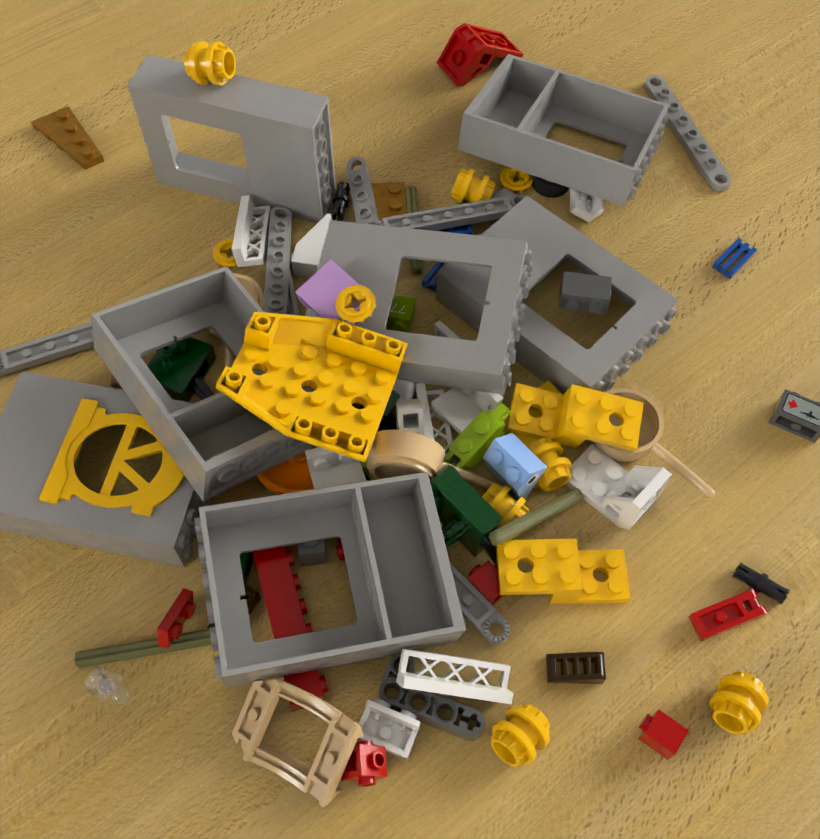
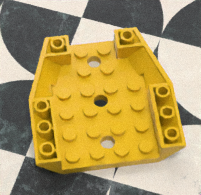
[216,312,408,462]

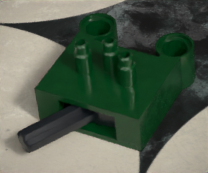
[147,337,216,402]
[429,464,502,565]

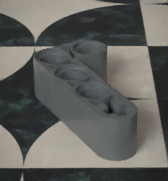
[379,651,485,741]

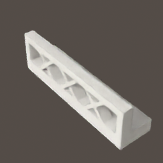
[232,195,271,267]
[415,383,457,466]
[396,648,514,704]

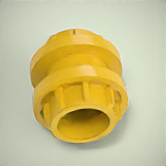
[184,41,236,85]
[451,168,496,204]
[527,438,572,492]
[482,483,529,528]
[709,671,769,734]
[491,704,550,767]

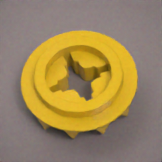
[500,167,533,193]
[213,239,237,269]
[335,285,376,324]

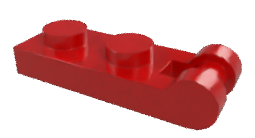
[688,589,768,641]

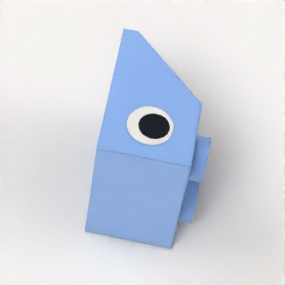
[483,433,547,500]

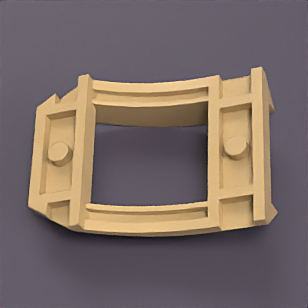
[232,679,364,807]

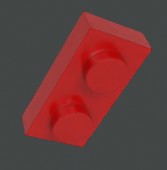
[157,588,196,649]

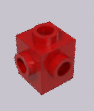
[341,741,387,787]

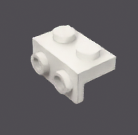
[570,188,604,223]
[358,699,420,760]

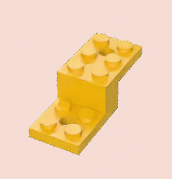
[506,383,644,452]
[496,539,631,605]

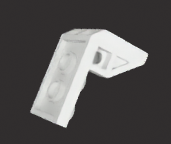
[565,444,672,530]

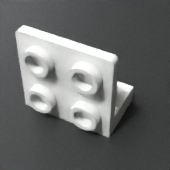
[431,388,504,434]
[305,447,366,489]

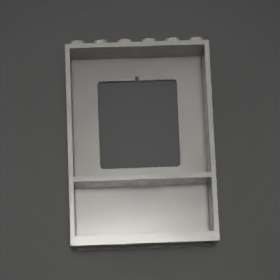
[458,54,670,207]
[128,55,336,223]
[436,196,679,395]
[305,220,533,395]
[92,266,316,502]
[194,472,466,688]

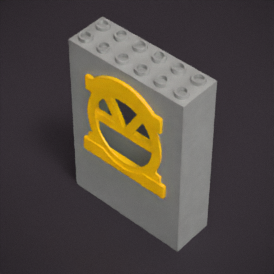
[0,371,209,567]

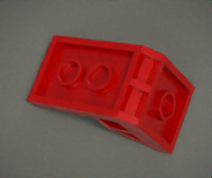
[436,23,524,87]

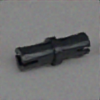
[331,182,350,221]
[732,562,790,604]

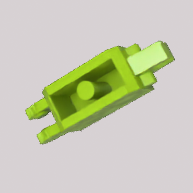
[443,403,511,470]

